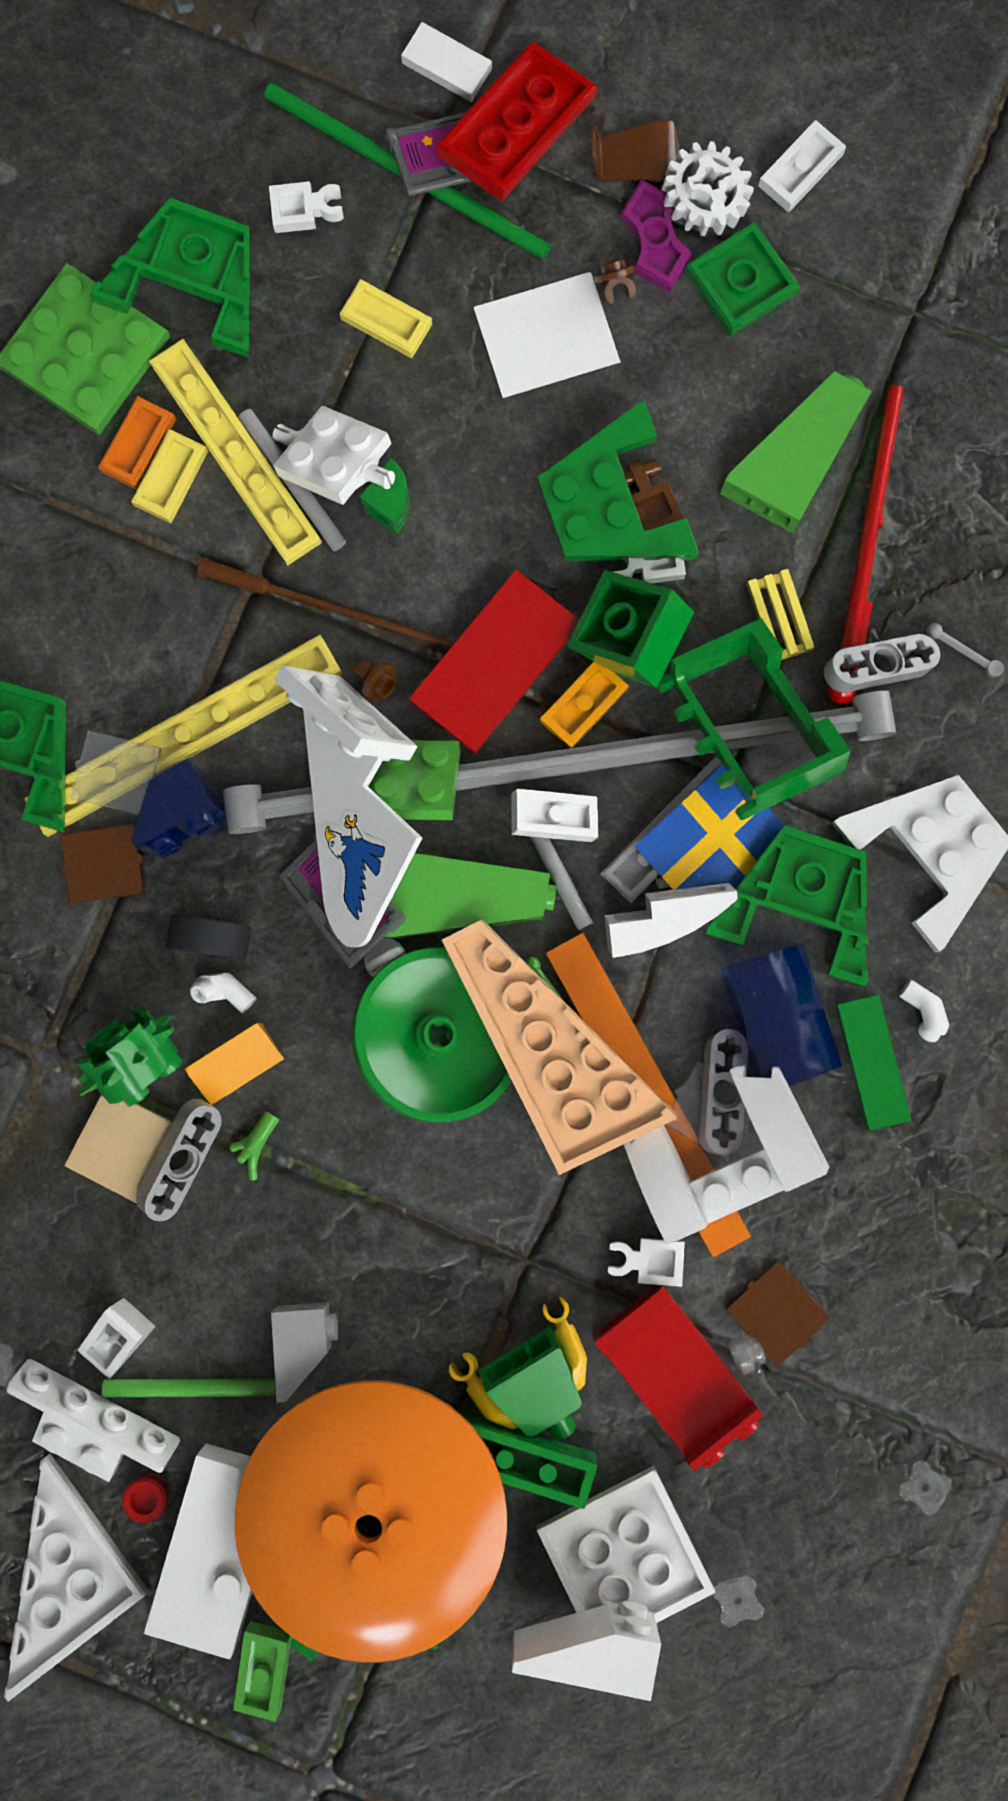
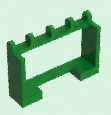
[657,618,851,820]

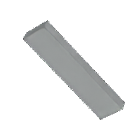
[600,756,722,904]

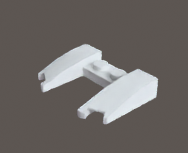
[623,1066,829,1245]

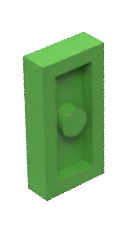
[233,1621,292,1722]

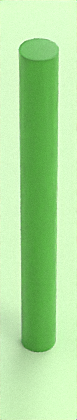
[102,1378,276,1398]

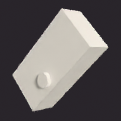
[144,1443,253,1660]

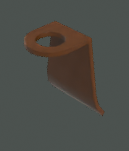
[591,120,680,182]

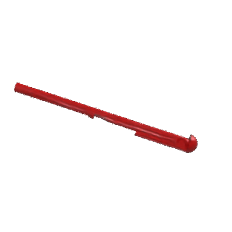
[825,385,904,705]

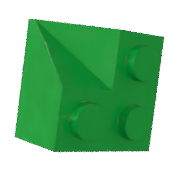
[567,570,694,688]

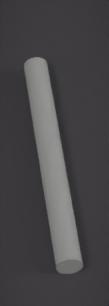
[238,409,346,551]

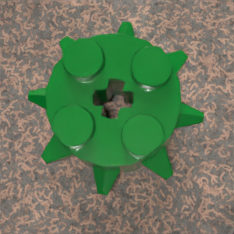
[74,1006,182,1107]

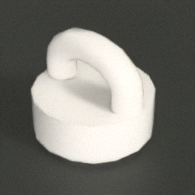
[364,938,406,976]

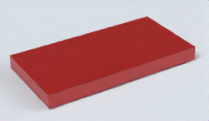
[435,41,598,202]
[409,570,579,754]

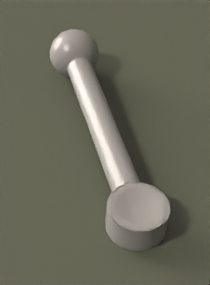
[926,623,1004,678]

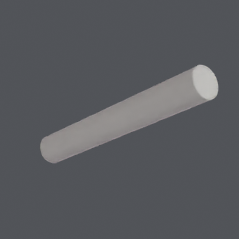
[530,836,593,930]

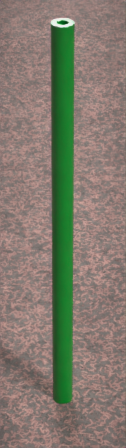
[264,82,551,260]

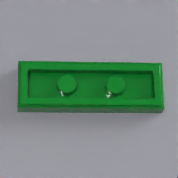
[835,995,911,1131]

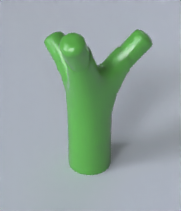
[230,1111,280,1181]

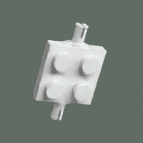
[273,405,395,505]

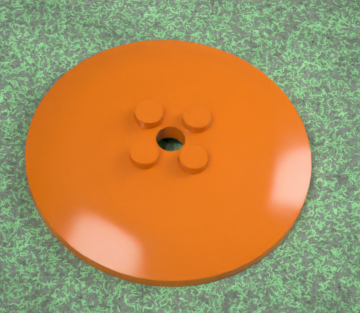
[235,1380,507,1662]

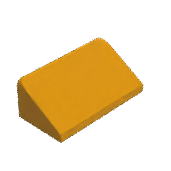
[185,1023,284,1105]

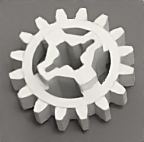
[662,141,754,236]

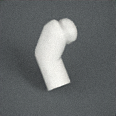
[190,972,257,1014]
[899,979,949,1042]

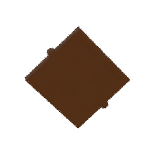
[60,824,145,905]
[725,1260,830,1367]

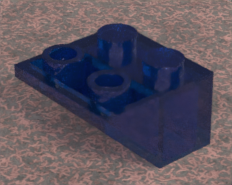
[131,759,226,858]

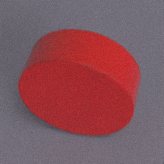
[122,1474,169,1523]

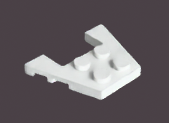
[831,775,1008,953]

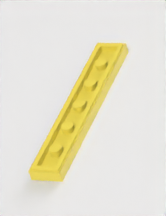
[149,339,322,566]

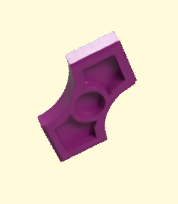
[620,179,692,294]

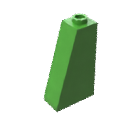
[720,372,872,533]
[385,853,557,940]

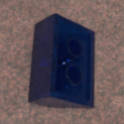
[721,944,842,1086]

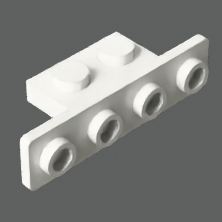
[6,1359,180,1482]

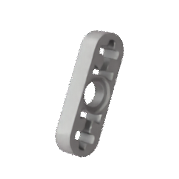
[823,634,940,693]
[699,1029,748,1156]
[136,1099,221,1221]

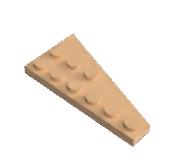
[442,919,678,1175]

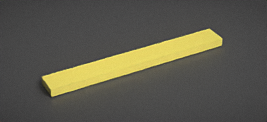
[24,634,342,837]

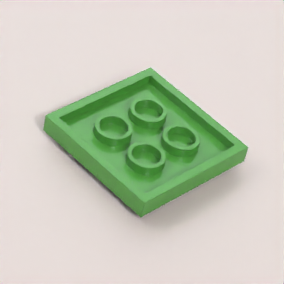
[0,263,171,435]

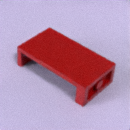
[592,1285,763,1472]

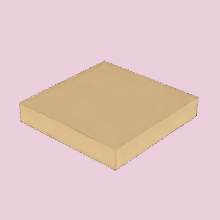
[64,1095,173,1203]

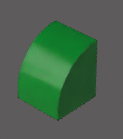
[360,458,410,535]

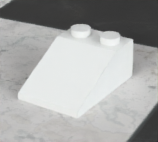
[512,1601,661,1701]

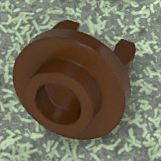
[594,258,636,304]
[351,657,397,702]

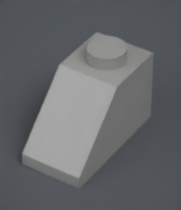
[271,1302,338,1403]

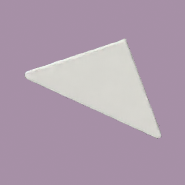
[4,1453,149,1702]

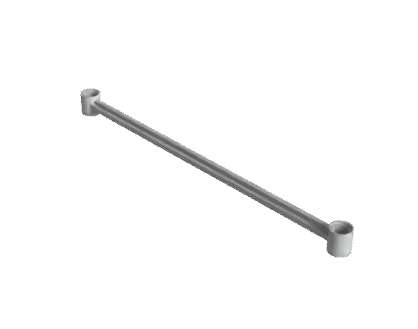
[223,691,897,834]

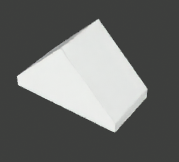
[77,1298,156,1379]

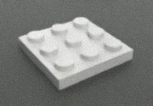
[536,1466,716,1623]

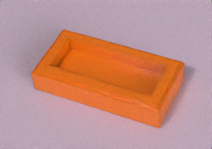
[98,396,177,490]

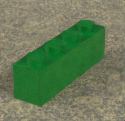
[452,1407,598,1509]

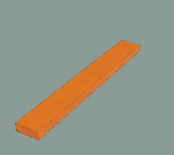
[545,933,751,1258]

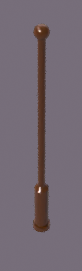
[197,556,455,649]

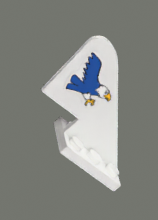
[274,665,422,947]

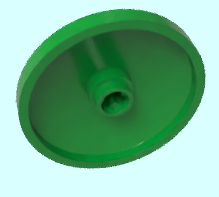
[351,948,512,1123]

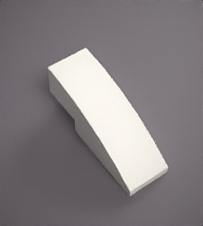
[604,883,738,958]

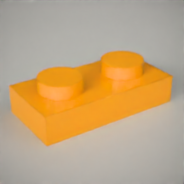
[540,662,629,749]

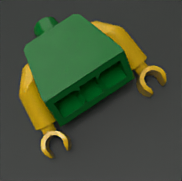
[449,1297,587,1440]

